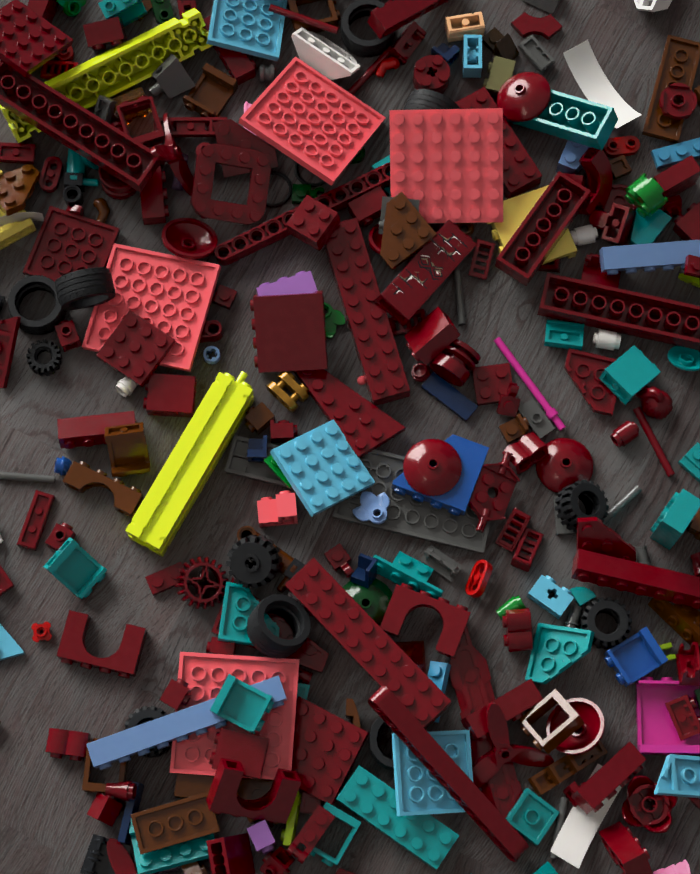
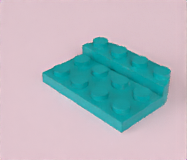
[129,809,215,874]

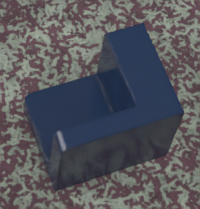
[431,43,460,67]
[247,435,268,462]
[351,554,378,588]

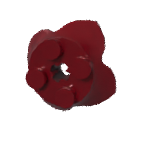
[622,776,678,833]

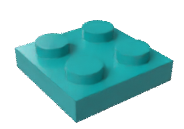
[505,788,560,846]

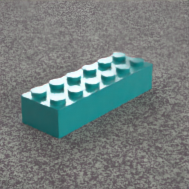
[505,89,619,150]
[336,765,459,871]

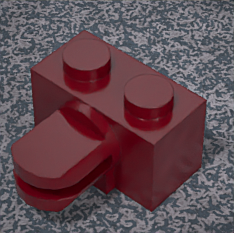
[589,203,636,246]

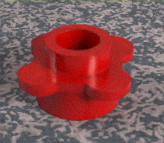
[31,621,52,642]

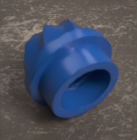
[54,456,72,476]

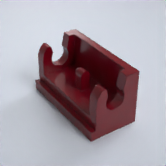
[388,21,426,65]
[676,642,700,686]

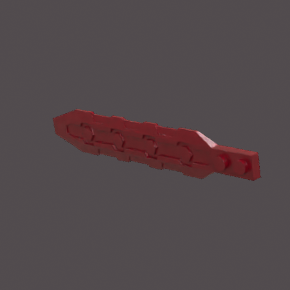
[449,626,524,838]

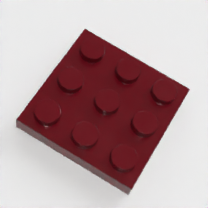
[96,310,176,387]

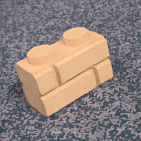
[445,12,485,42]

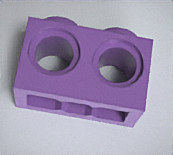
[247,820,277,854]

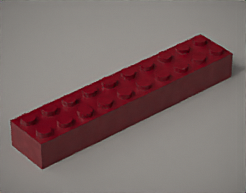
[0,60,161,193]
[324,218,410,406]
[537,273,700,351]
[285,557,452,730]

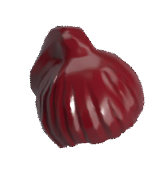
[636,386,673,419]

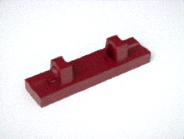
[154,117,228,138]

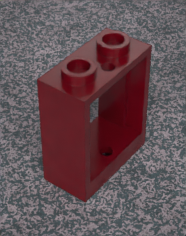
[116,95,165,148]

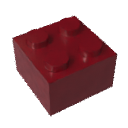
[83,16,127,51]
[286,195,341,251]

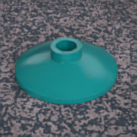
[667,346,700,371]

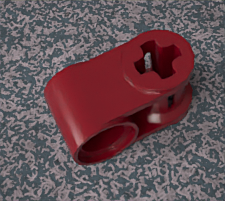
[199,320,224,343]

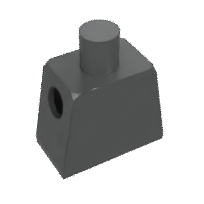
[148,54,196,99]

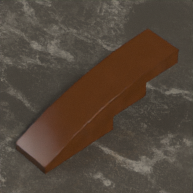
[528,741,608,796]

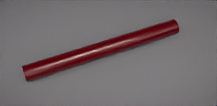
[269,4,339,34]
[348,46,392,95]
[633,407,675,477]

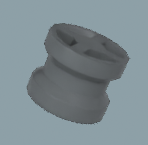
[260,64,275,83]

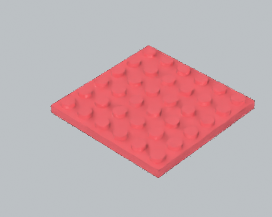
[238,56,386,186]
[389,108,503,223]
[81,243,221,372]
[170,652,300,780]

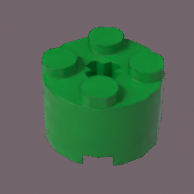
[624,173,668,218]

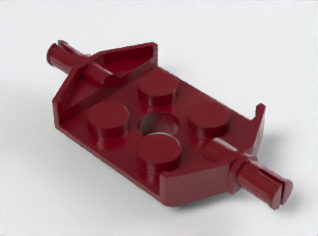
[468,451,520,533]

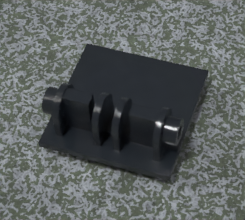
[80,834,132,874]

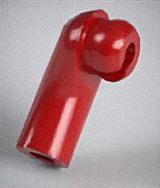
[375,57,400,79]

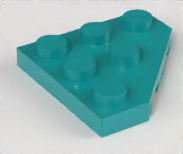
[218,582,280,646]
[525,623,594,685]

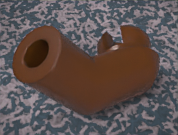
[93,198,110,223]

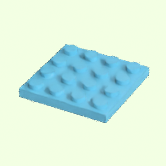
[206,0,287,62]
[270,419,375,517]
[392,730,473,816]

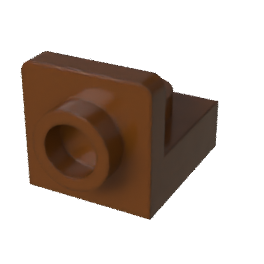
[498,413,530,445]

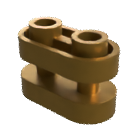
[266,371,309,413]

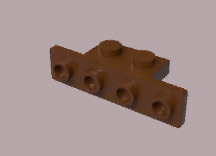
[648,598,700,653]

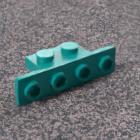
[373,551,444,600]

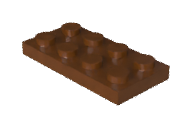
[130,791,220,855]

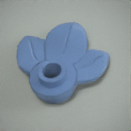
[352,491,390,524]

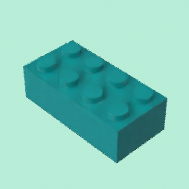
[650,489,700,550]

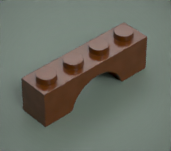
[63,461,144,518]

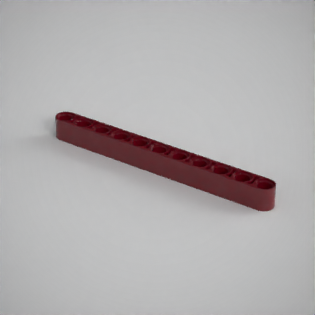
[215,162,390,266]
[368,685,529,862]

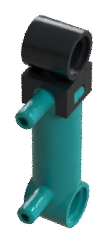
[63,148,99,207]

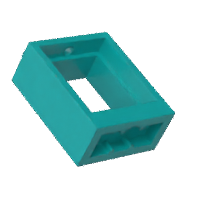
[302,802,361,867]

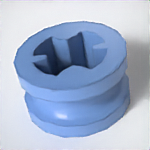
[203,346,221,365]

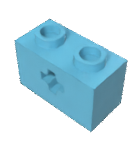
[462,34,482,78]
[527,575,574,619]

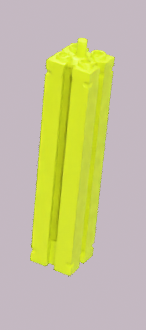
[125,371,254,557]

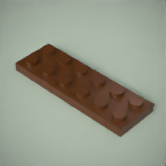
[642,35,700,143]

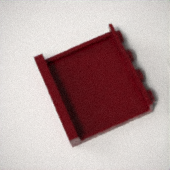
[250,291,328,373]

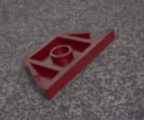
[0,316,21,388]

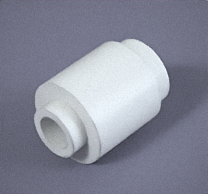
[569,224,598,246]
[592,329,621,351]

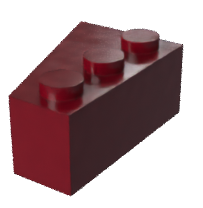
[599,821,653,874]

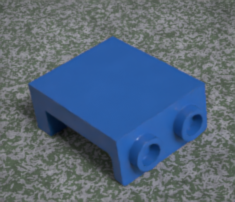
[604,626,668,687]

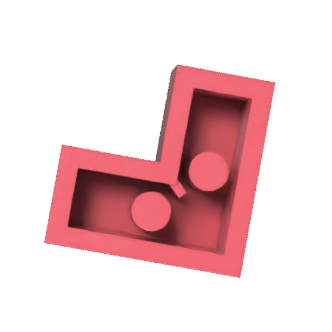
[257,490,298,527]

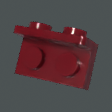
[665,694,700,741]

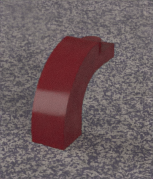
[578,148,613,215]

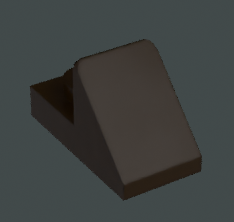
[482,27,519,60]

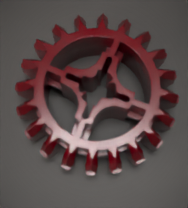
[175,556,228,609]

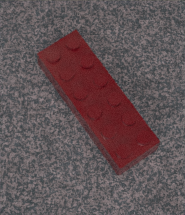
[455,87,542,199]
[495,171,591,286]

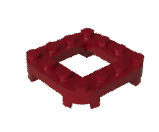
[190,144,271,226]

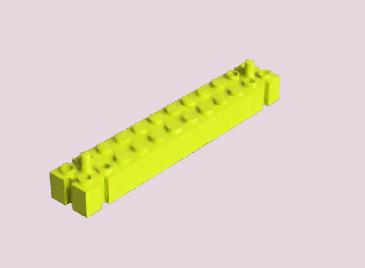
[0,8,213,143]

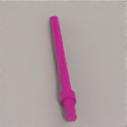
[494,337,566,431]

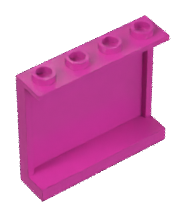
[636,677,700,755]

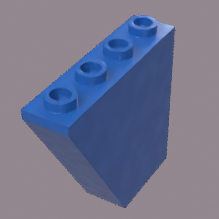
[391,434,489,516]

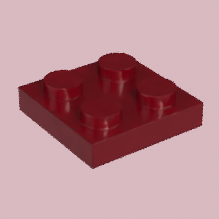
[472,363,513,406]

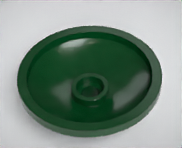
[343,578,392,626]

